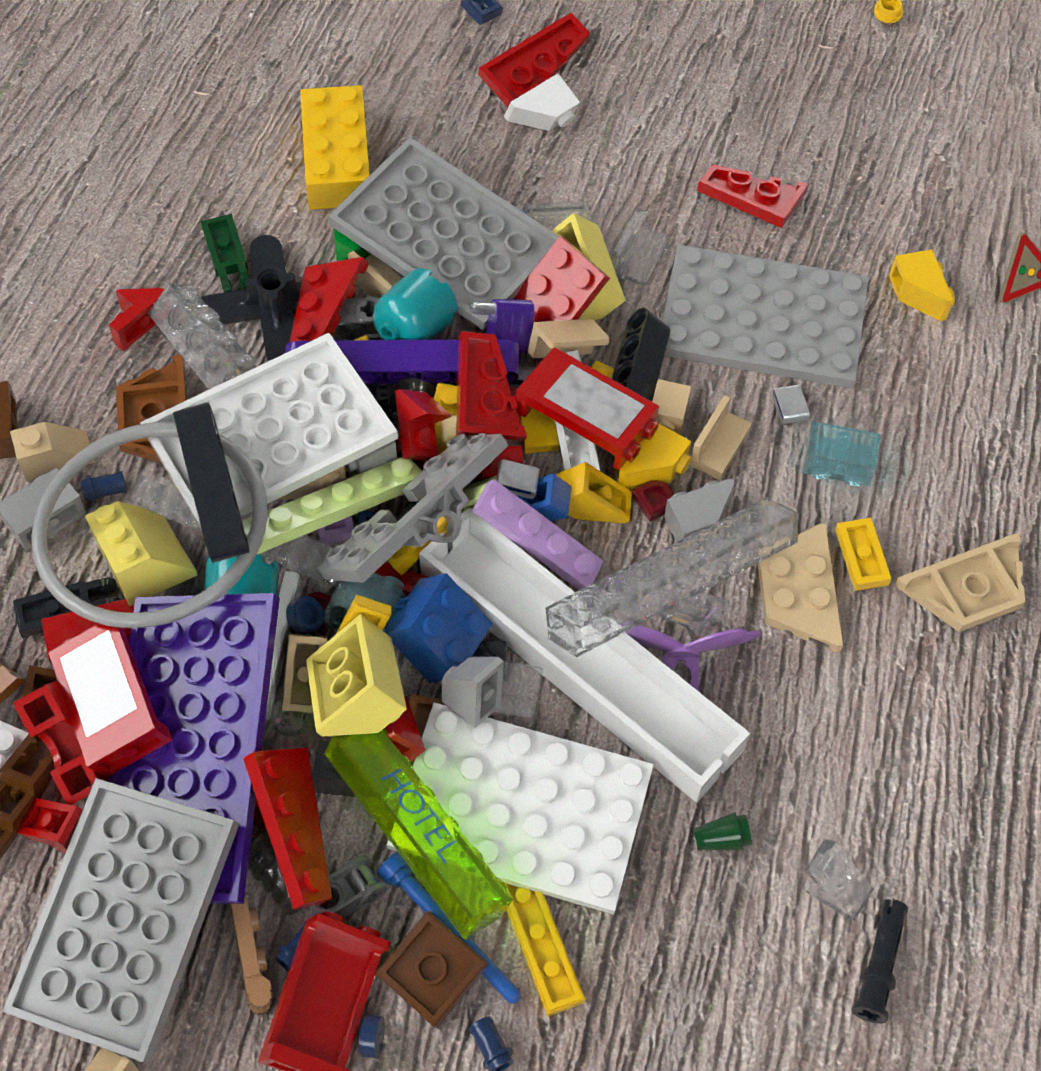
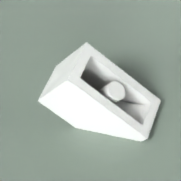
[504,74,580,131]

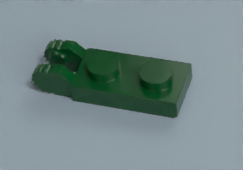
[200,214,249,293]

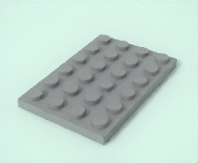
[328,137,559,330]
[663,244,869,388]
[2,778,240,1064]

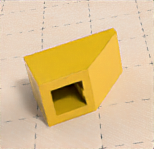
[889,249,955,321]

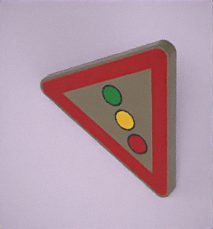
[999,232,1041,303]

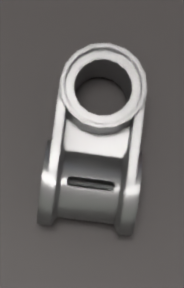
[332,297,381,341]
[310,855,388,919]

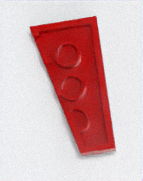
[478,13,590,107]
[243,747,332,909]

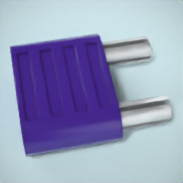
[470,299,534,353]

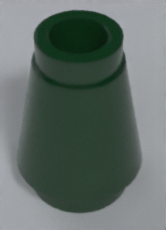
[693,812,752,851]

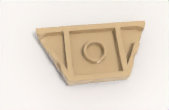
[757,523,843,652]
[895,533,1025,632]

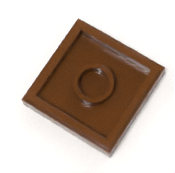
[375,911,490,1028]

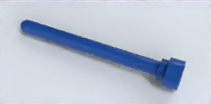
[377,851,521,1004]

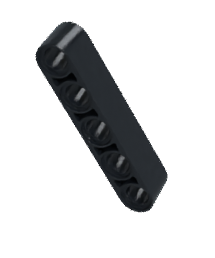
[612,307,670,401]
[173,402,250,563]

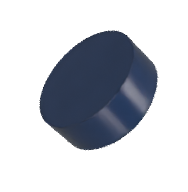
[286,596,324,635]
[359,1014,385,1059]

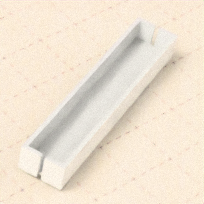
[419,507,750,803]

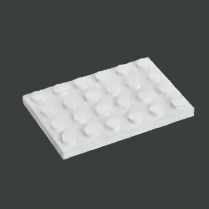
[140,333,398,526]
[387,702,654,915]

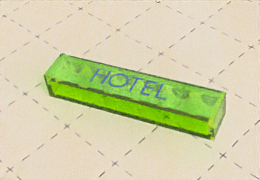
[324,728,514,940]

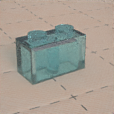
[801,421,881,486]

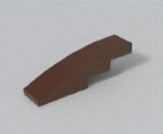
[0,734,55,859]

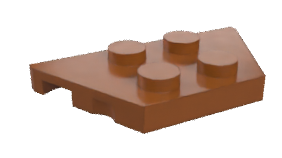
[116,354,187,464]

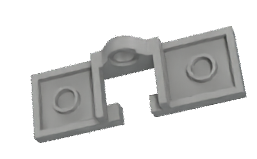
[317,433,509,583]

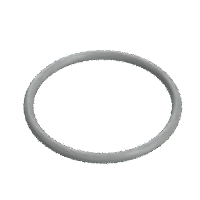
[32,422,268,628]

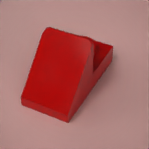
[108,288,172,351]
[395,389,451,461]
[16,798,83,854]

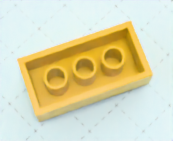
[300,85,370,210]

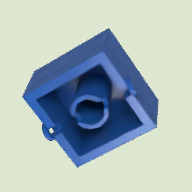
[384,573,492,683]

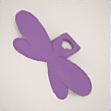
[619,625,762,691]

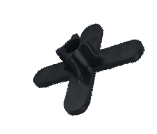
[192,235,356,361]

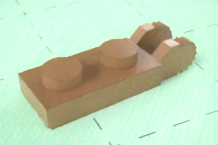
[231,896,272,1016]

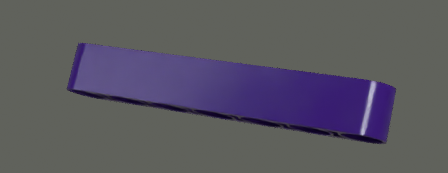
[285,339,519,384]

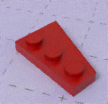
[697,164,809,228]
[290,257,369,342]
[456,331,527,441]

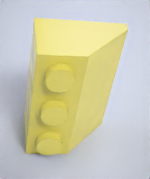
[552,213,626,320]
[85,501,198,606]
[306,614,407,736]

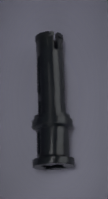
[851,899,909,1024]

